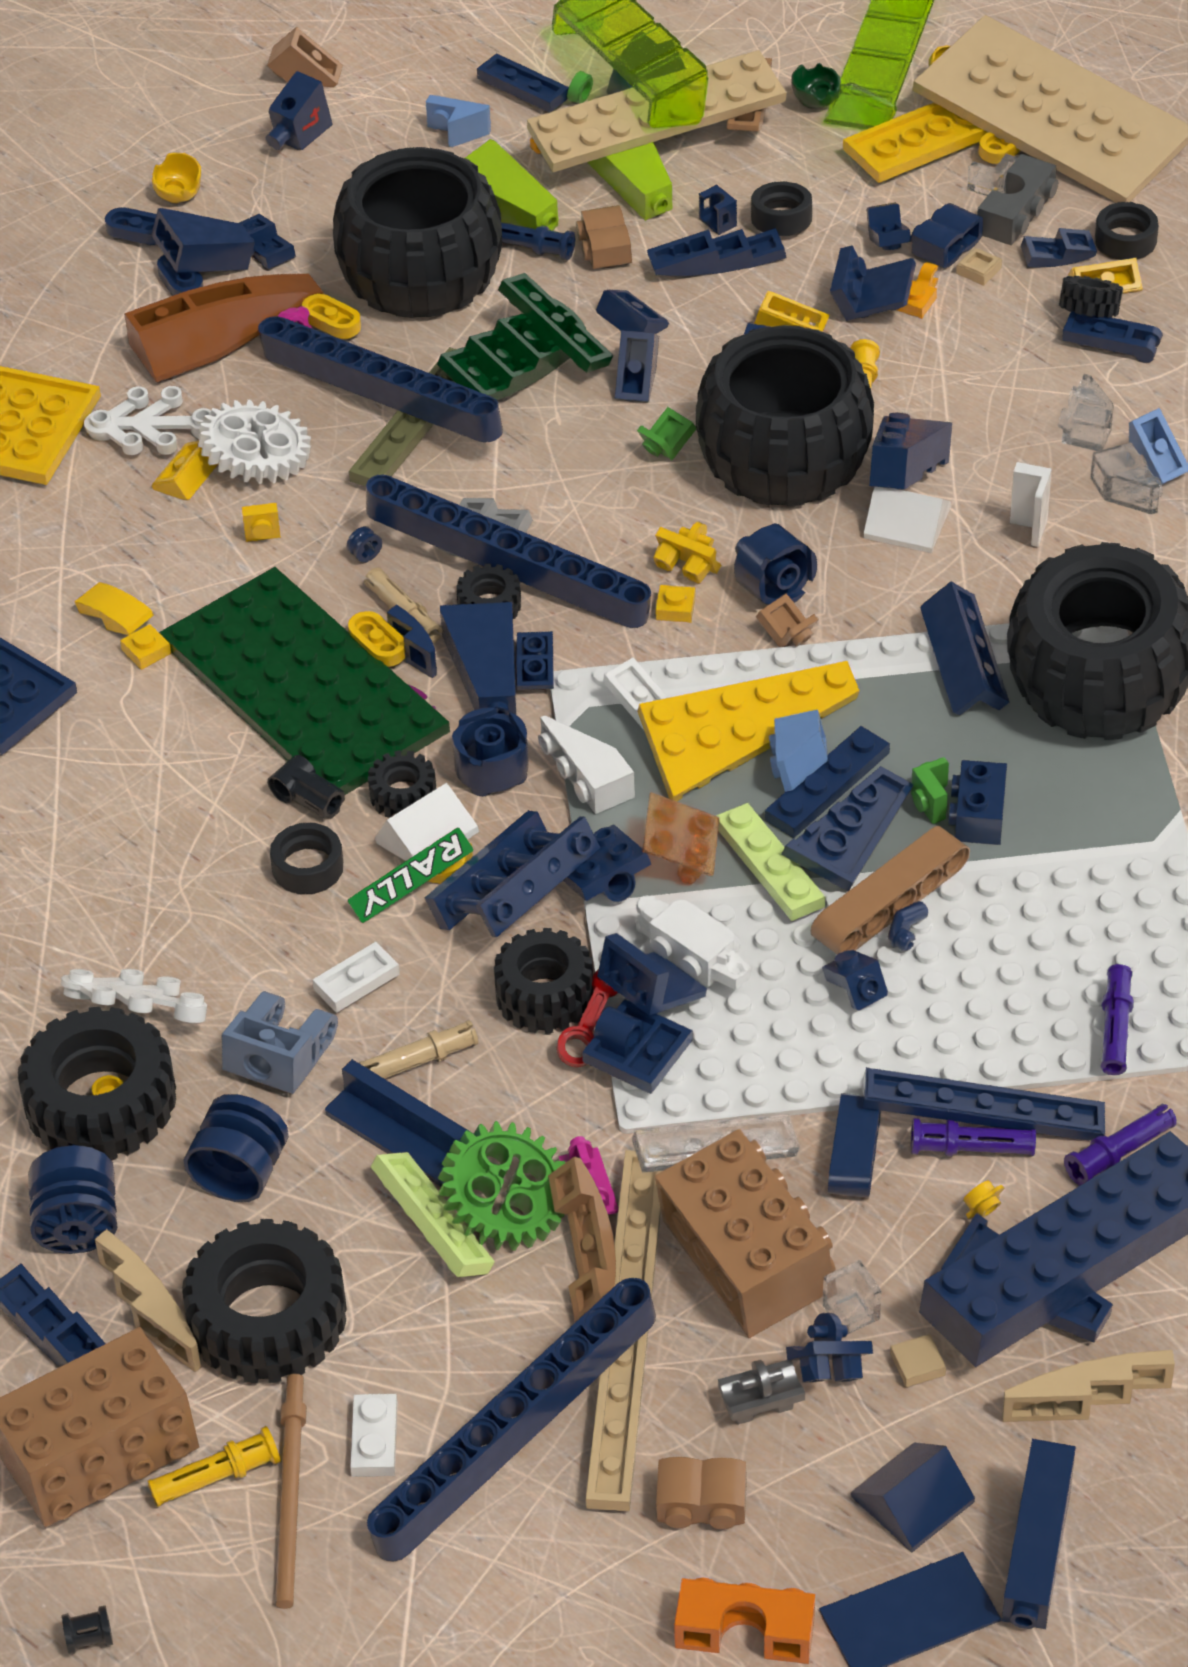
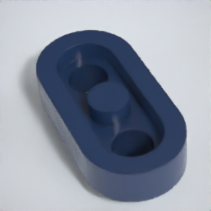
[105,207,157,245]
[157,254,204,296]

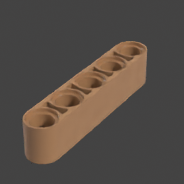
[810,826,970,955]

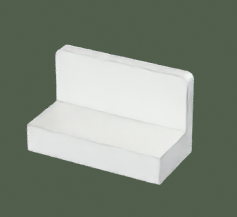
[1010,462,1052,547]

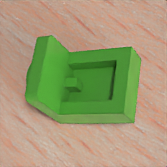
[637,407,696,460]
[911,757,949,824]

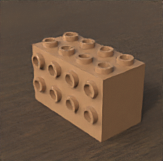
[655,1128,836,1338]
[0,1327,200,1528]

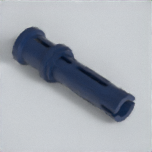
[501,222,576,260]

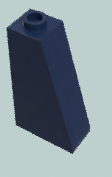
[440,602,517,716]
[1002,1438,1076,1630]

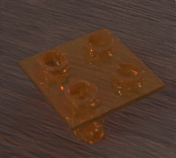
[642,792,720,884]

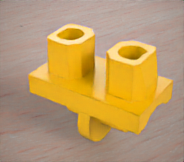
[653,522,722,584]

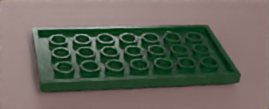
[159,567,450,795]

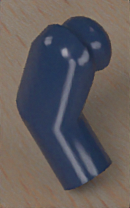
[888,901,928,952]

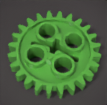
[438,1121,566,1251]

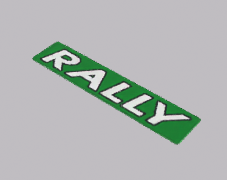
[348,827,474,923]

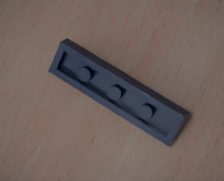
[765,726,890,838]

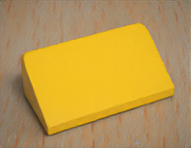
[1068,258,1143,294]
[151,441,218,500]

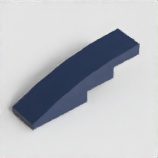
[646,228,787,276]
[0,1263,106,1367]

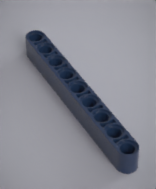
[258,316,503,443]
[366,475,651,628]
[367,1278,656,1561]

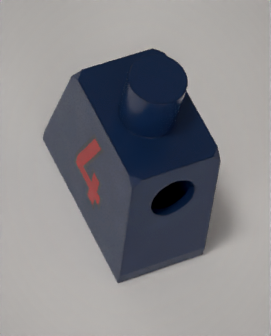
[265,71,333,150]

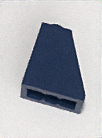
[152,208,255,273]

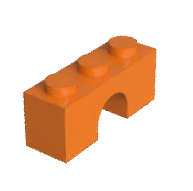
[674,1577,816,1664]

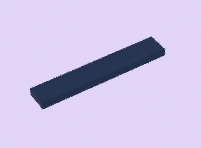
[862,1067,1105,1141]

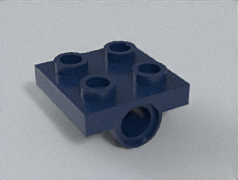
[563,824,652,902]
[582,999,693,1094]

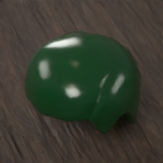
[791,63,841,108]

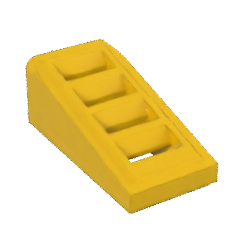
[754,291,830,332]

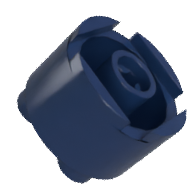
[734,523,817,605]
[452,707,529,796]

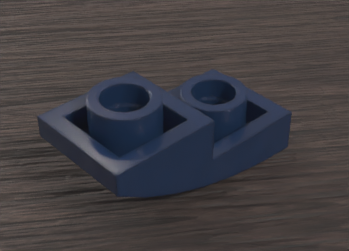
[516,631,554,690]

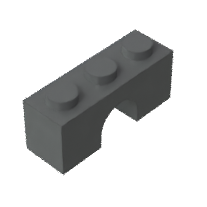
[977,154,1059,246]

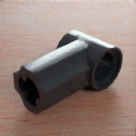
[267,755,345,819]

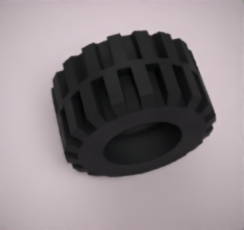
[494,928,594,1034]

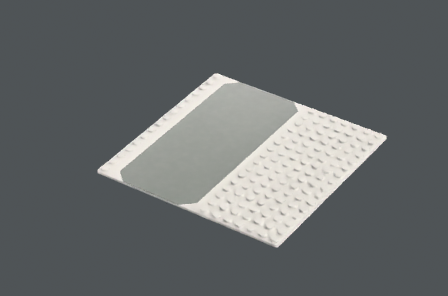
[550,623,1188,1134]

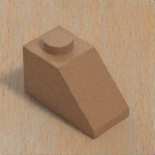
[267,26,343,87]

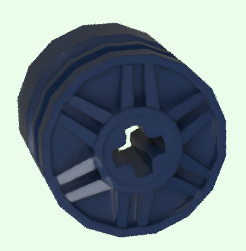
[183,1094,289,1202]
[28,1145,118,1254]

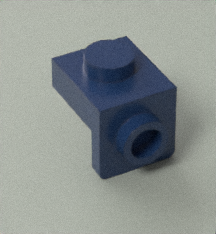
[866,202,911,250]
[822,950,888,1011]

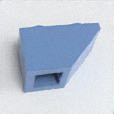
[769,709,828,792]

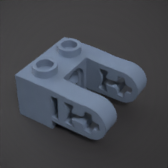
[222,991,338,1094]

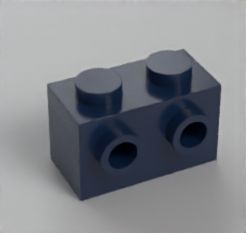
[948,760,1007,845]

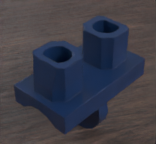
[786,1313,873,1383]

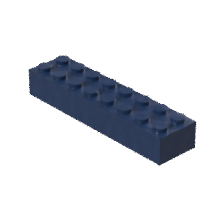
[919,1131,1188,1367]

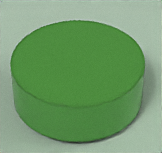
[567,71,593,104]

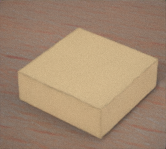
[956,247,1002,286]
[890,1334,946,1387]

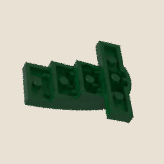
[437,273,614,400]

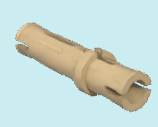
[364,567,443,644]
[359,1020,479,1079]

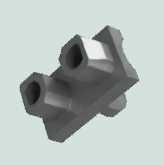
[718,1360,805,1425]

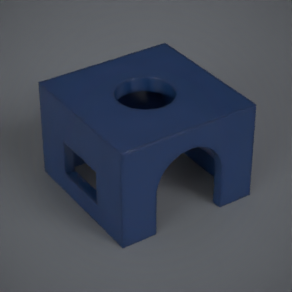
[699,184,737,235]

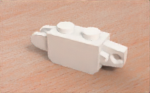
[636,895,751,990]

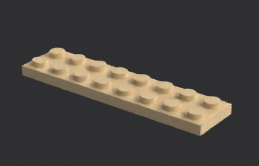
[527,50,787,172]

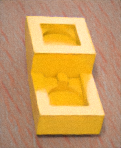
[74,582,154,635]

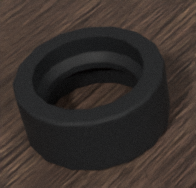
[751,181,812,236]
[1095,202,1159,260]
[270,823,344,894]

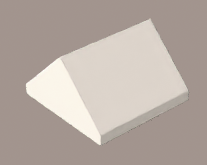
[864,486,951,553]
[375,783,479,861]

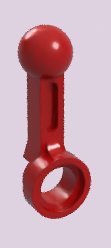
[556,969,618,1067]

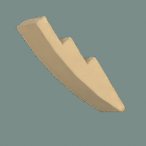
[95,1229,201,1372]
[1002,1350,1175,1422]

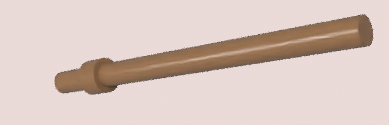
[276,1374,307,1609]

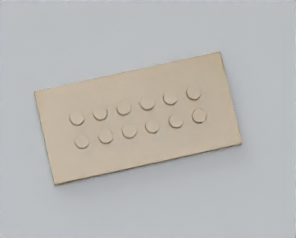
[912,15,1188,203]

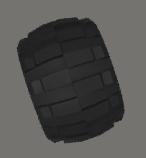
[333,147,502,318]
[696,325,874,506]
[1007,542,1188,740]

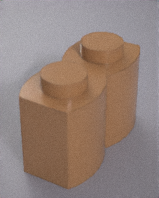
[576,205,632,269]
[656,1457,747,1529]

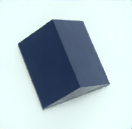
[851,1442,975,1553]

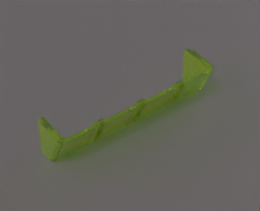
[552,0,709,128]
[823,0,934,130]

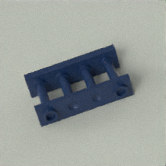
[424,810,600,937]

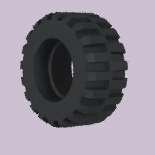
[18,1007,176,1160]
[182,1219,347,1383]

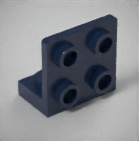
[830,245,916,321]
[597,933,707,1016]

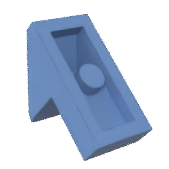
[426,95,491,147]
[1129,408,1188,487]

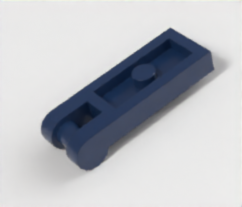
[1062,311,1163,363]

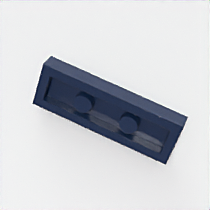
[477,53,569,113]

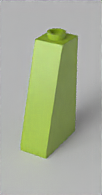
[465,139,559,231]
[587,142,673,221]

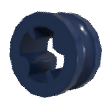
[347,526,382,562]

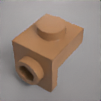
[755,593,819,647]

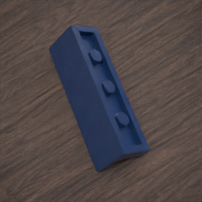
[920,581,1010,715]
[325,1059,474,1187]

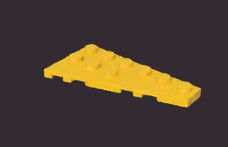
[637,661,860,804]

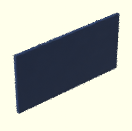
[819,1552,1001,1667]

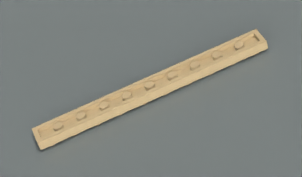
[586,1150,666,1511]

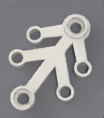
[84,386,211,455]
[61,969,207,1023]

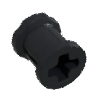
[61,1605,113,1655]

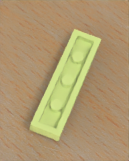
[715,803,825,921]
[371,1152,495,1277]

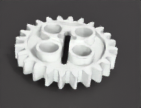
[198,400,311,484]

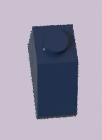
[615,330,660,402]

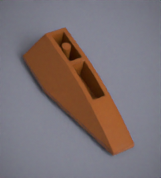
[124,273,323,382]

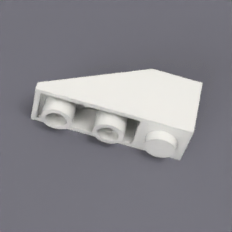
[538,716,635,814]

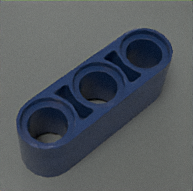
[828,1093,881,1198]

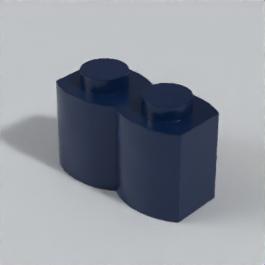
[911,203,983,268]

